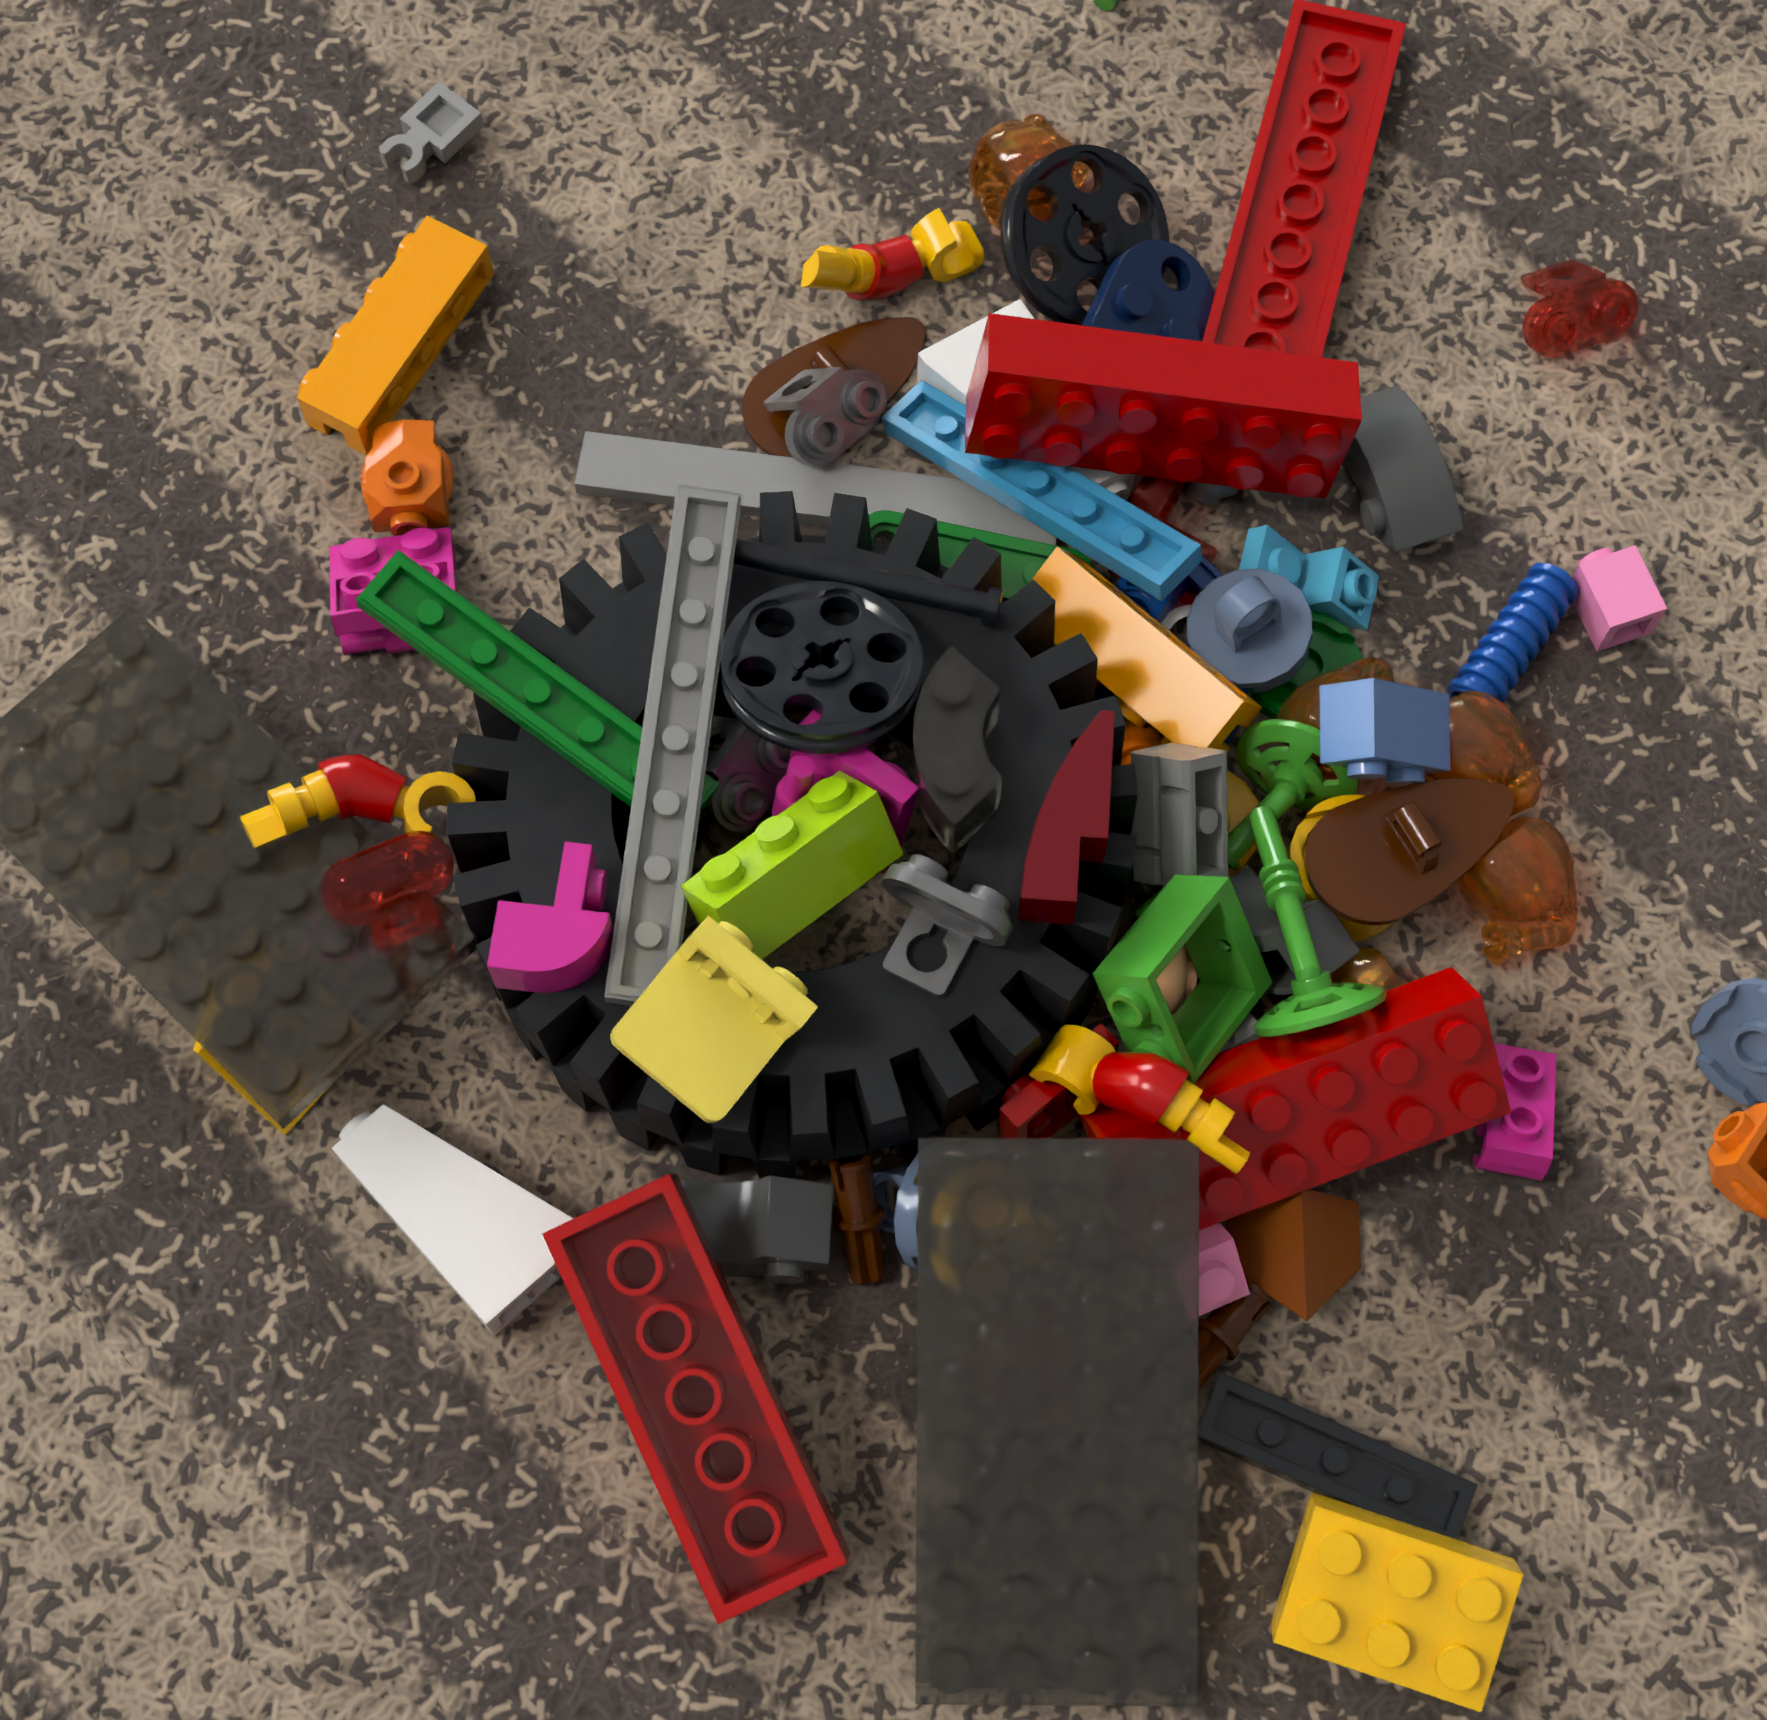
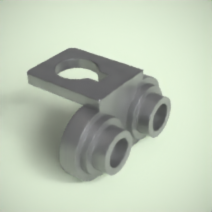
[763,367,887,466]
[705,715,797,832]
[882,854,1013,998]

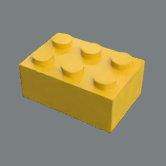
[1270,1492,1524,1712]

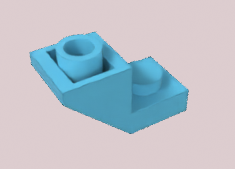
[1239,525,1379,630]

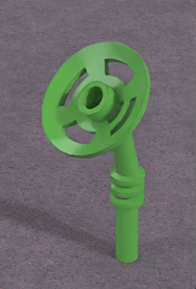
[1134,719,1360,918]
[1249,806,1387,1037]

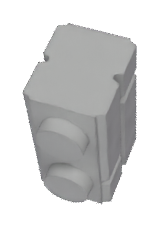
[1131,743,1229,887]

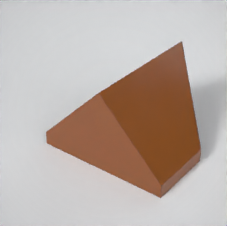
[1225,1189,1361,1322]

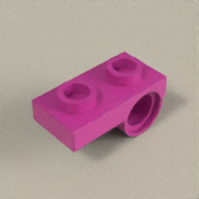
[1473,1043,1556,1181]

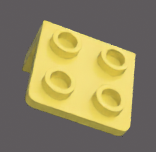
[610,916,818,1123]

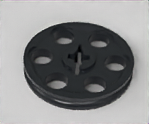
[1000,145,1169,325]
[720,581,923,754]

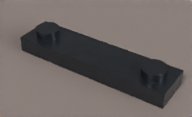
[1193,1372,1478,1540]

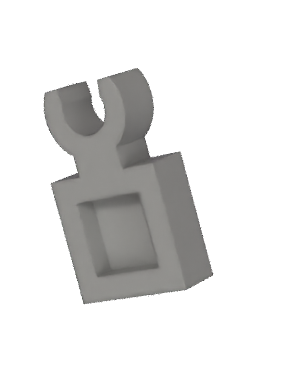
[379,82,484,184]

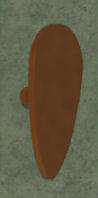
[742,317,926,458]
[1304,778,1514,925]

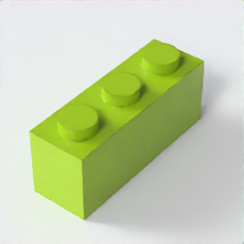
[680,770,904,960]

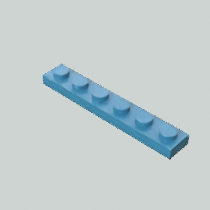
[882,380,1202,601]

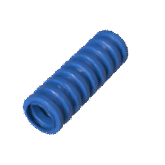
[1447,562,1579,720]

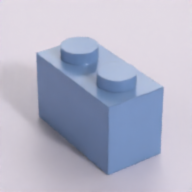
[1320,678,1451,786]

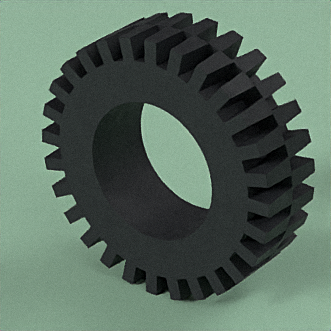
[447,491,1138,1179]

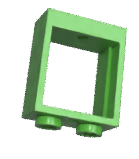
[1092,874,1272,1084]

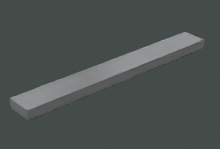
[574,431,1057,545]
[604,484,743,1006]

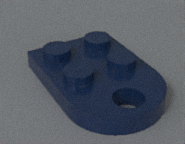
[1082,240,1215,341]

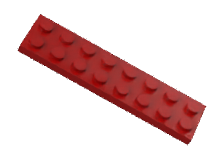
[1202,0,1406,357]

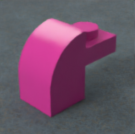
[487,842,614,993]

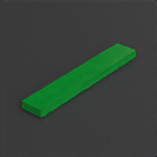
[356,550,719,813]

